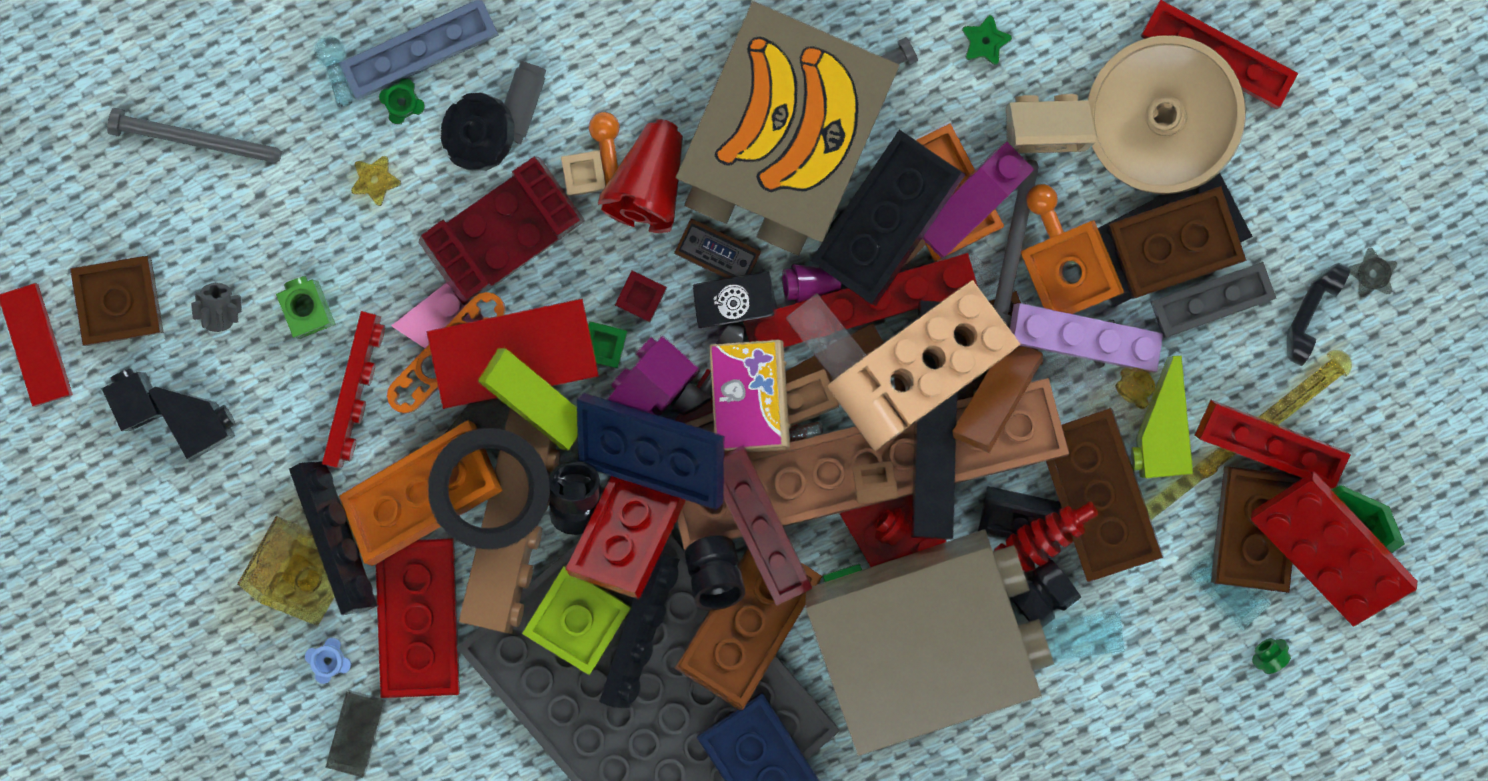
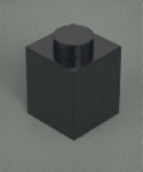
[101,368,162,431]

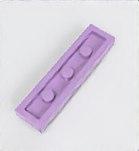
[1010,303,1163,372]

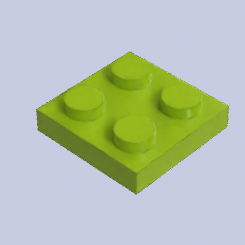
[522,565,631,675]

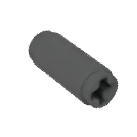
[504,61,546,144]

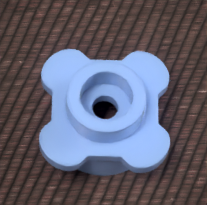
[305,638,351,684]

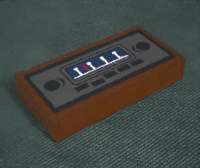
[674,218,761,278]

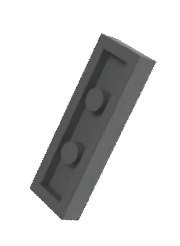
[1150,262,1277,338]

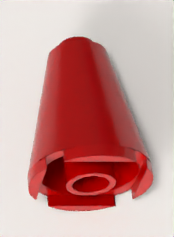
[598,119,683,233]

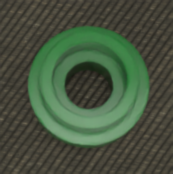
[1252,638,1291,674]

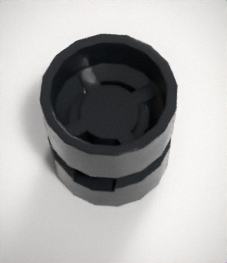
[549,461,600,535]
[685,535,745,610]
[1010,558,1081,628]

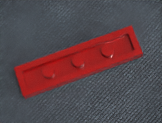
[1140,0,1298,109]
[322,311,385,468]
[1195,400,1351,489]

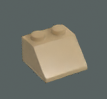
[1006,94,1096,153]

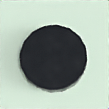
[441,93,514,171]

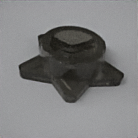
[1348,248,1398,297]

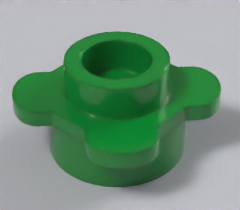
[379,79,425,125]

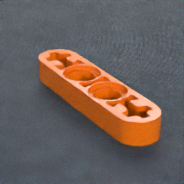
[387,292,506,413]

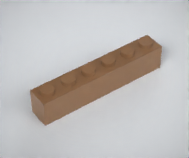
[459,408,560,634]

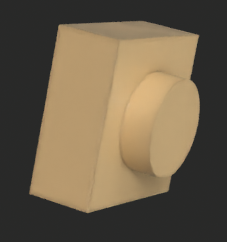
[561,150,606,197]

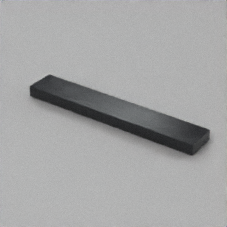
[911,300,959,540]

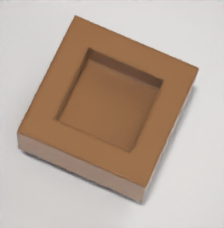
[852,461,898,504]

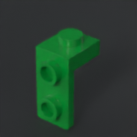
[1331,485,1405,553]

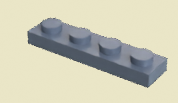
[339,0,499,100]

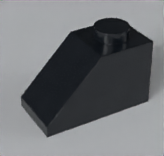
[148,387,236,459]

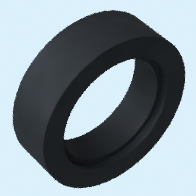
[428,428,550,549]

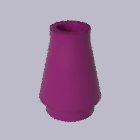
[782,264,841,303]

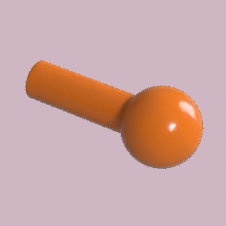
[589,112,620,185]

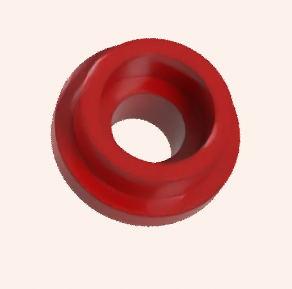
[874,508,910,546]

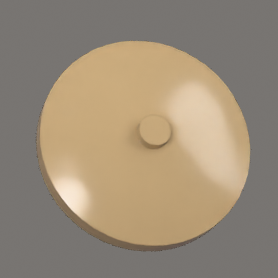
[1088,36,1246,194]

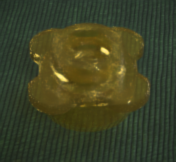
[1115,368,1155,409]

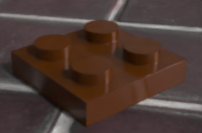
[70,255,164,346]

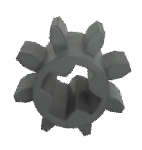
[191,283,242,332]

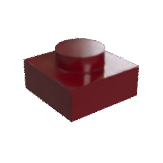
[615,270,667,323]

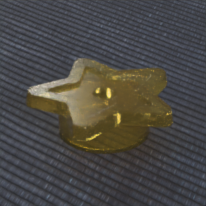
[351,156,401,206]

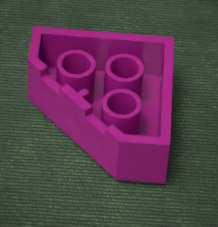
[607,335,700,416]

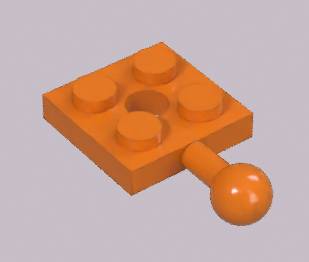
[1021,184,1124,314]

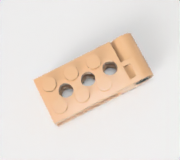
[827,280,1020,451]

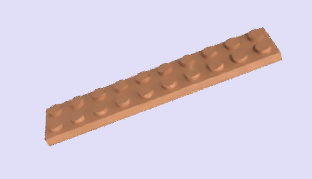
[677,378,1069,550]

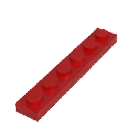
[743,253,978,348]

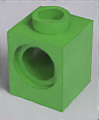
[276,276,336,339]

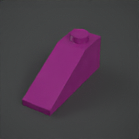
[922,141,1034,259]

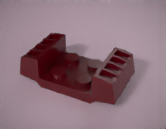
[418,156,585,306]

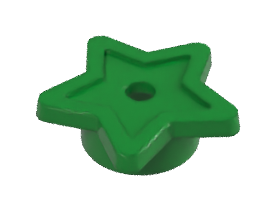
[962,15,1012,65]

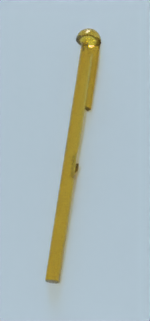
[1146,350,1352,520]

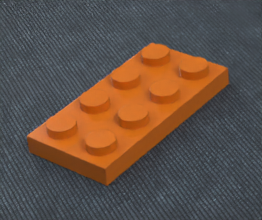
[339,420,502,566]

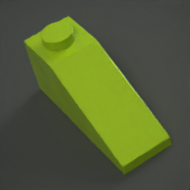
[1131,355,1193,478]

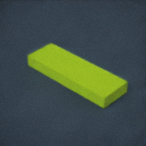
[478,348,578,450]

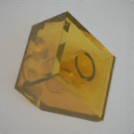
[237,516,334,626]

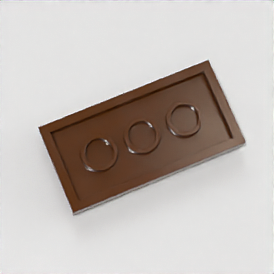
[1046,408,1164,582]

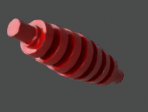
[994,502,1098,572]

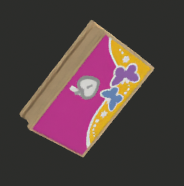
[709,340,791,454]

